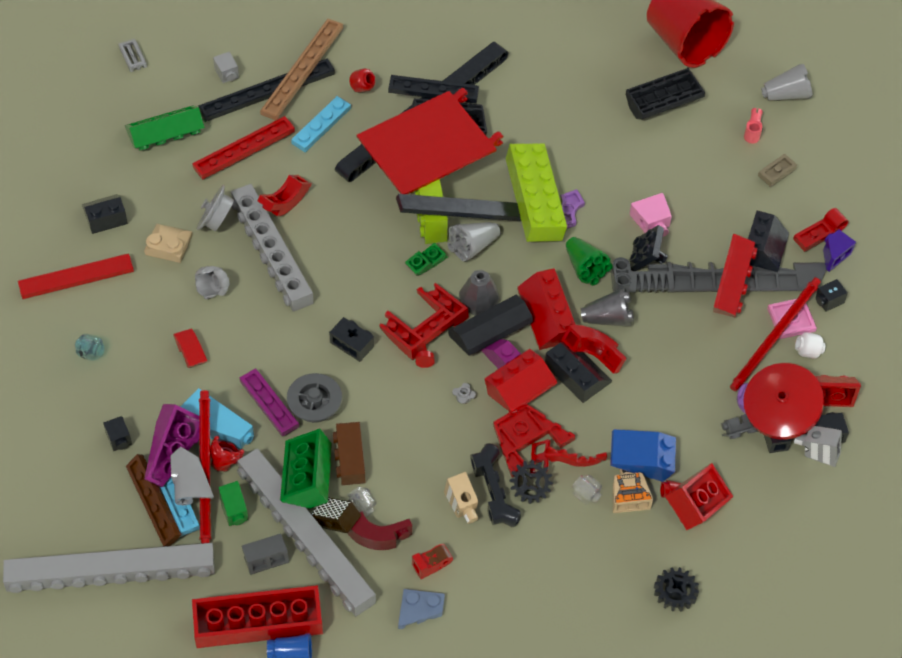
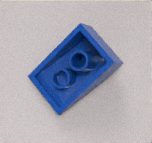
[610,429,676,482]

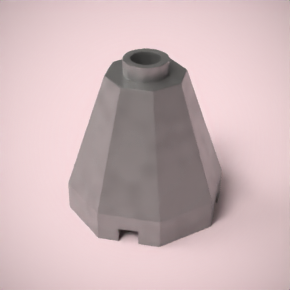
[459,270,499,316]

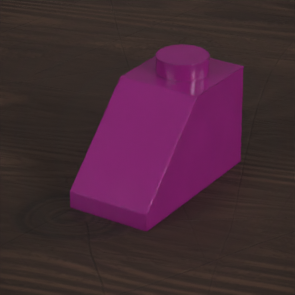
[481,339,521,369]

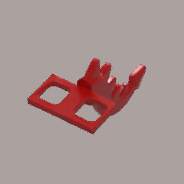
[530,439,607,473]

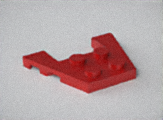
[493,404,575,478]

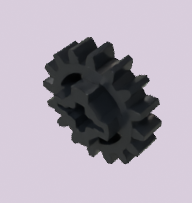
[509,460,553,504]
[654,567,699,612]

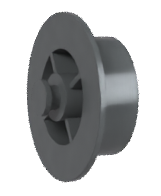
[287,373,342,423]

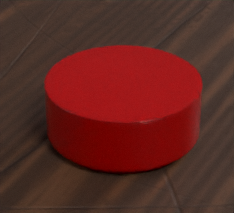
[415,350,435,368]

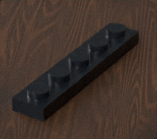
[388,75,479,104]

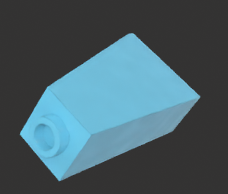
[181,388,254,449]

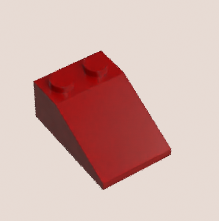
[665,463,733,530]

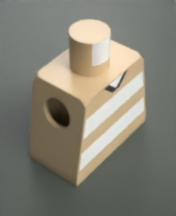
[444,472,479,524]

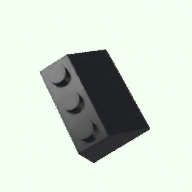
[748,210,789,272]
[545,342,612,403]

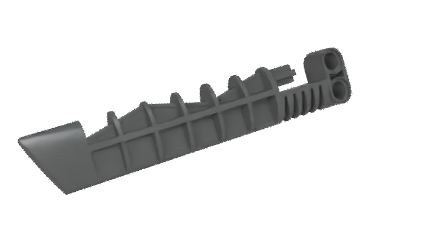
[611,257,826,292]

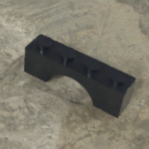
[764,412,849,453]

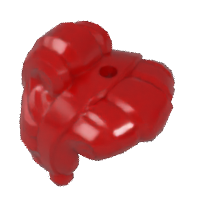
[210,436,244,472]

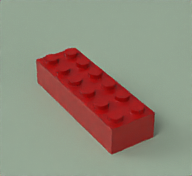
[192,585,323,648]

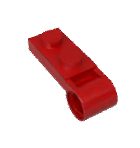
[793,208,849,252]

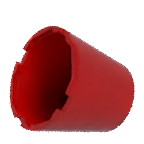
[647,0,734,68]

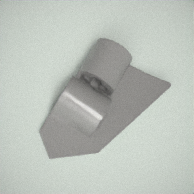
[171,447,214,506]

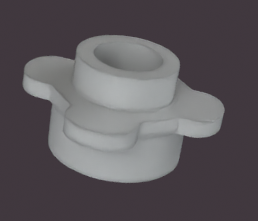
[452,383,476,404]

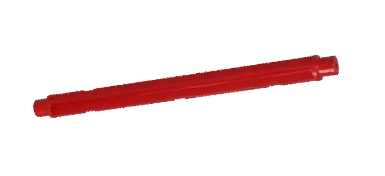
[730,277,821,392]
[199,390,212,544]

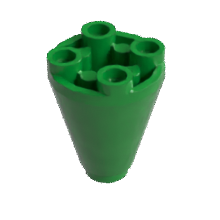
[566,237,613,286]

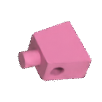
[630,193,671,237]

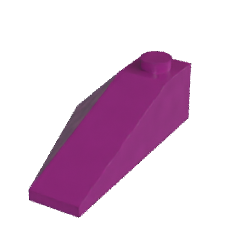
[145,404,200,487]

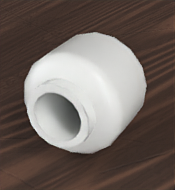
[795,332,825,359]

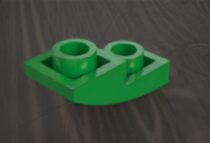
[405,242,447,276]

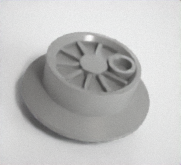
[196,185,234,231]

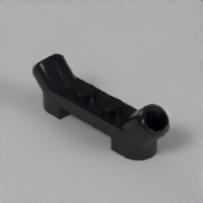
[470,443,521,527]

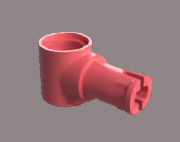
[744,108,763,144]

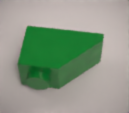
[218,481,248,527]

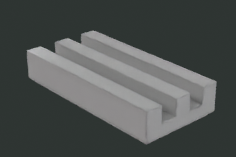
[118,39,147,72]

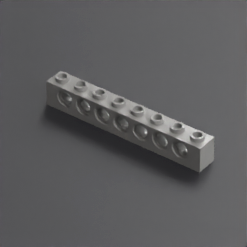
[231,184,314,312]

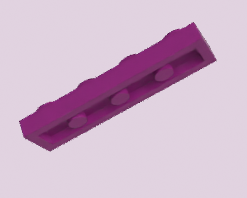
[239,368,299,437]

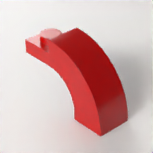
[257,175,312,216]
[561,325,627,374]

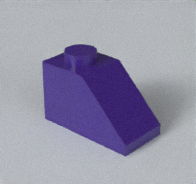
[823,229,856,272]

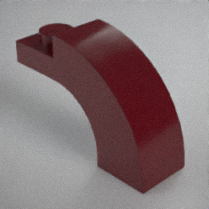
[348,511,412,550]

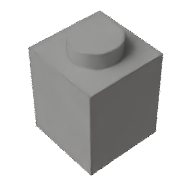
[213,52,239,83]

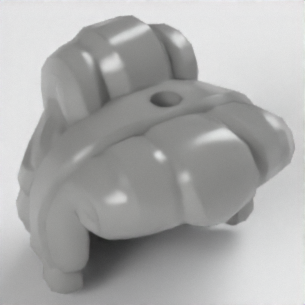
[195,266,230,299]

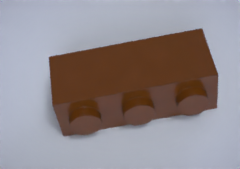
[333,422,366,486]

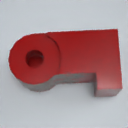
[412,544,453,579]

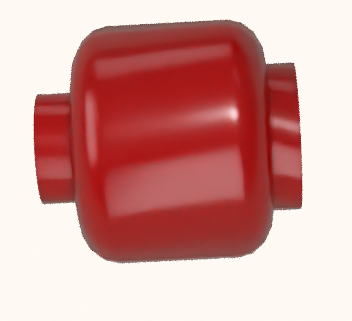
[349,68,375,93]

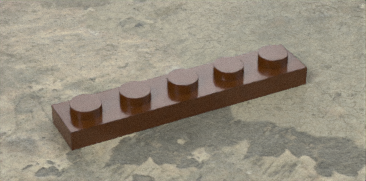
[126,454,181,547]

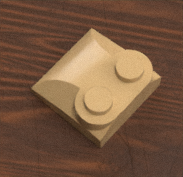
[144,224,192,263]

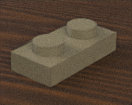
[758,154,797,187]

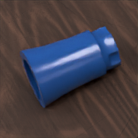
[267,633,312,658]

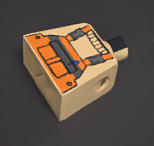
[613,469,653,513]

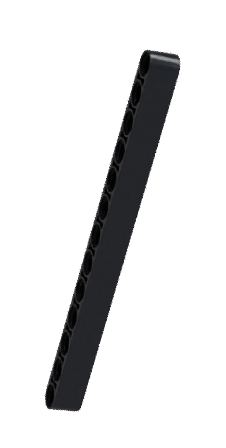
[335,41,509,182]

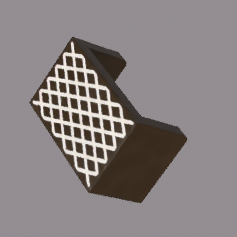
[311,497,361,534]

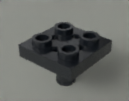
[630,225,667,271]

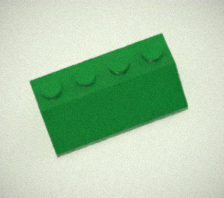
[125,105,205,150]
[280,428,332,508]

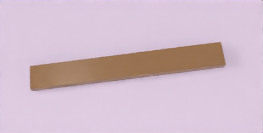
[260,19,343,120]

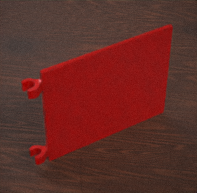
[356,88,504,194]

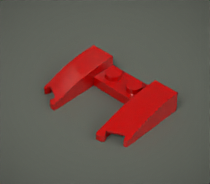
[379,283,469,360]

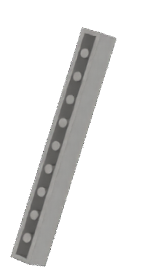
[237,448,376,617]
[3,543,215,593]

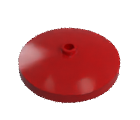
[743,363,824,440]

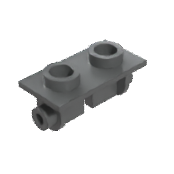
[721,414,757,439]

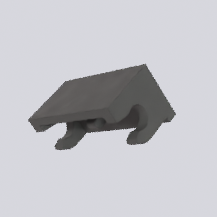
[241,533,289,575]

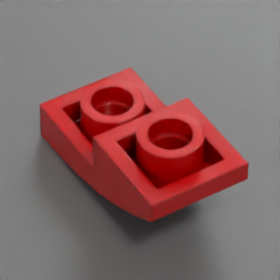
[173,328,207,368]

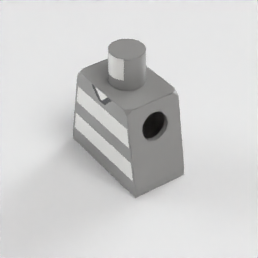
[794,426,842,467]

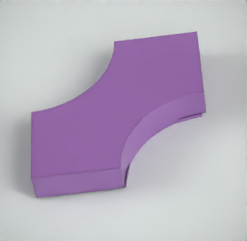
[560,189,585,229]

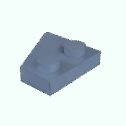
[398,589,445,629]

